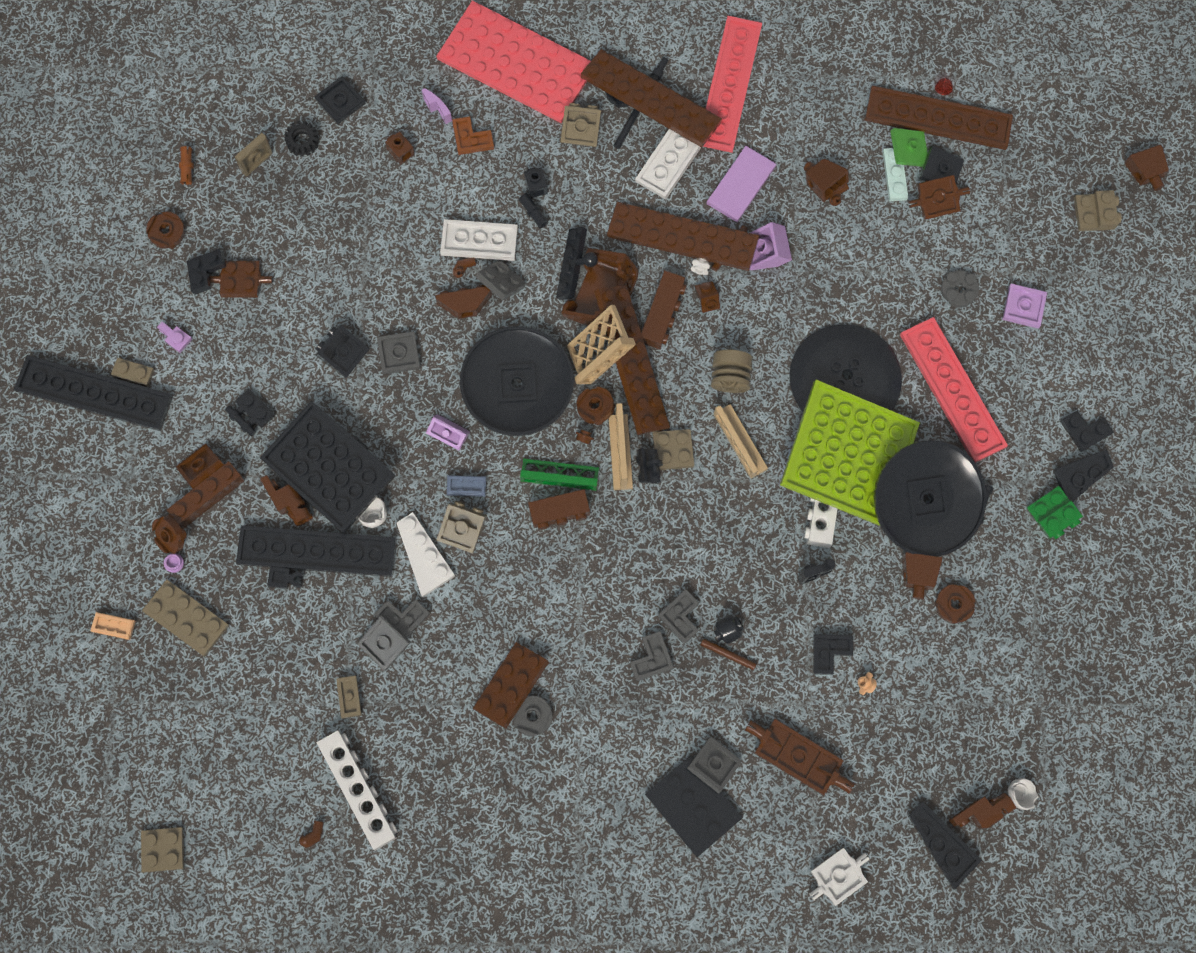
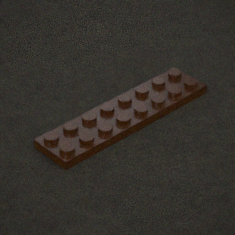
[581,49,722,148]
[864,86,1013,150]
[607,202,759,271]
[594,285,670,435]

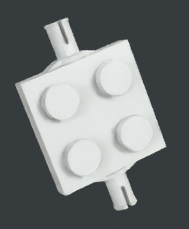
[809,848,869,906]

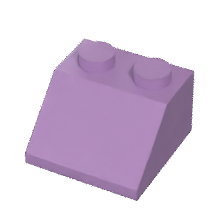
[750,222,792,270]

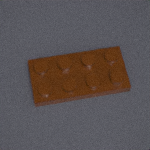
[473,642,549,729]

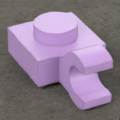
[157,322,192,353]

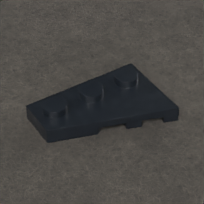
[1053,449,1114,502]

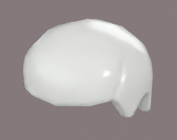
[358,497,387,528]
[1007,778,1038,810]

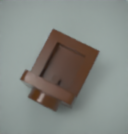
[695,281,720,313]

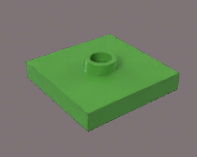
[890,128,928,167]

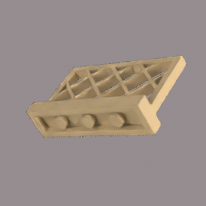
[567,305,636,384]
[609,403,633,490]

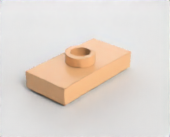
[90,612,136,640]

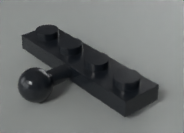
[556,227,598,300]

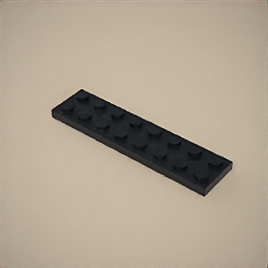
[13,355,173,431]
[236,525,397,577]

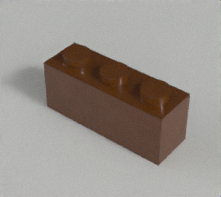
[528,489,590,530]

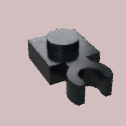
[267,566,304,589]

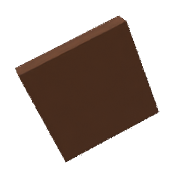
[176,444,224,489]

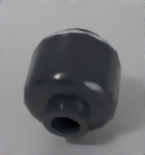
[714,615,744,644]

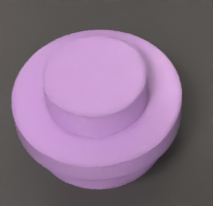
[164,553,184,573]

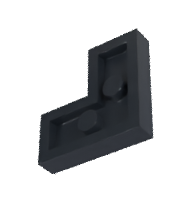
[187,249,226,295]
[1060,410,1114,452]
[813,634,853,675]

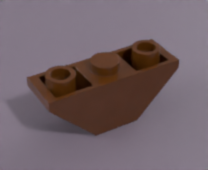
[435,285,492,319]

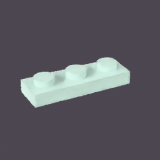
[882,148,908,201]

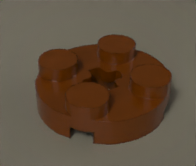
[146,212,185,249]
[576,387,615,425]
[152,514,187,554]
[935,584,975,624]

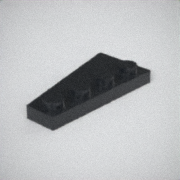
[908,801,982,890]

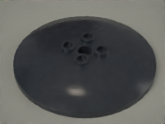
[789,325,902,413]
[460,326,574,436]
[874,440,987,557]

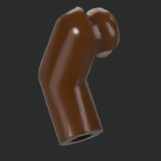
[829,184,849,206]
[453,257,476,278]
[299,821,324,848]

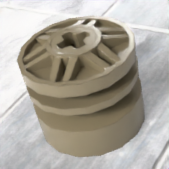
[711,350,753,393]

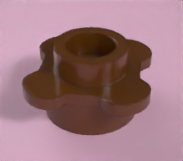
[576,429,594,445]

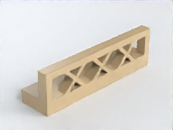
[714,404,768,478]

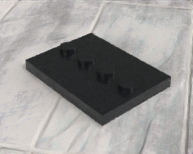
[645,755,743,858]

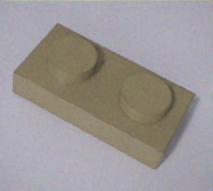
[111,358,154,387]
[336,675,362,719]

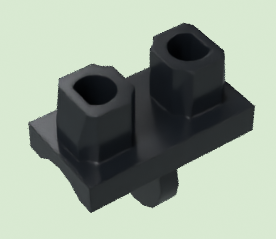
[636,448,663,484]

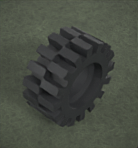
[284,121,319,157]

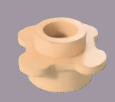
[858,672,877,695]

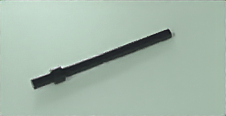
[613,57,669,149]

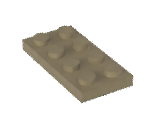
[142,579,229,657]

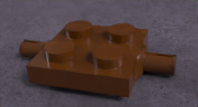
[908,175,970,220]
[210,261,273,298]

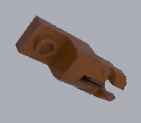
[260,475,313,526]
[949,793,1016,829]

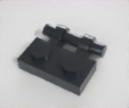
[225,388,275,437]
[798,558,836,585]

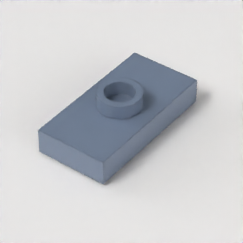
[447,475,486,497]

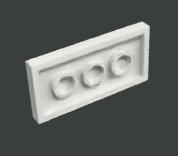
[635,129,701,199]
[440,219,518,261]

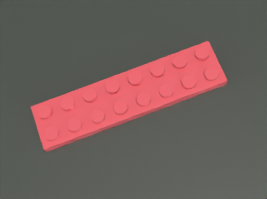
[703,16,762,153]
[900,317,1008,463]

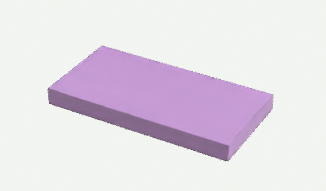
[707,146,776,222]

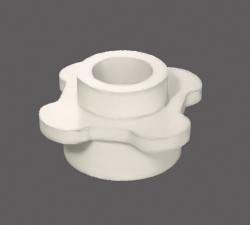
[691,258,710,275]

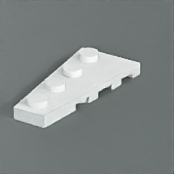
[397,512,455,598]

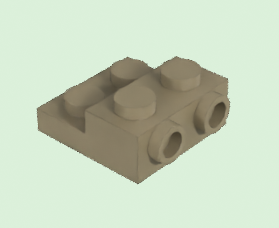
[561,103,601,147]
[1074,190,1122,231]
[436,501,487,553]

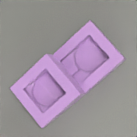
[422,89,452,124]

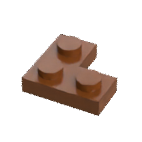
[452,116,494,155]

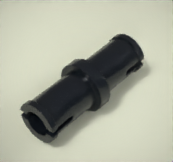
[519,193,548,229]

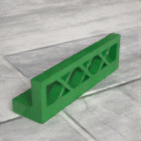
[520,459,599,491]

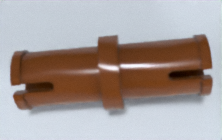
[179,146,194,185]

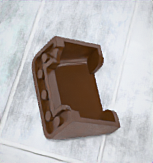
[561,248,638,333]

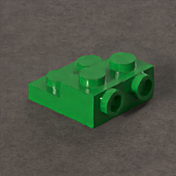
[1026,486,1083,540]

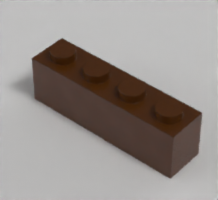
[641,270,687,350]
[167,461,245,529]

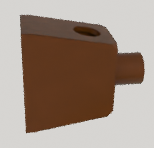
[1124,144,1169,191]
[804,159,849,202]
[902,552,942,600]

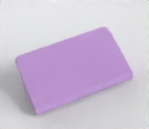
[426,414,470,450]

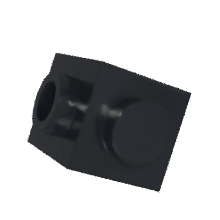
[524,167,548,198]

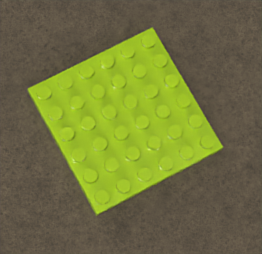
[780,380,920,526]

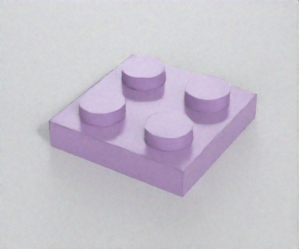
[1002,284,1047,329]

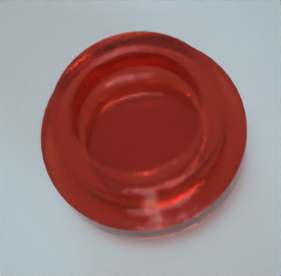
[935,78,953,95]

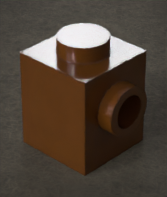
[385,131,415,165]

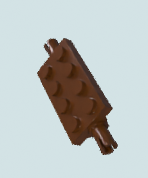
[744,719,855,796]

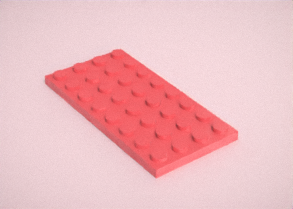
[436,0,591,123]

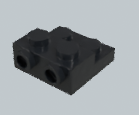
[315,325,370,378]

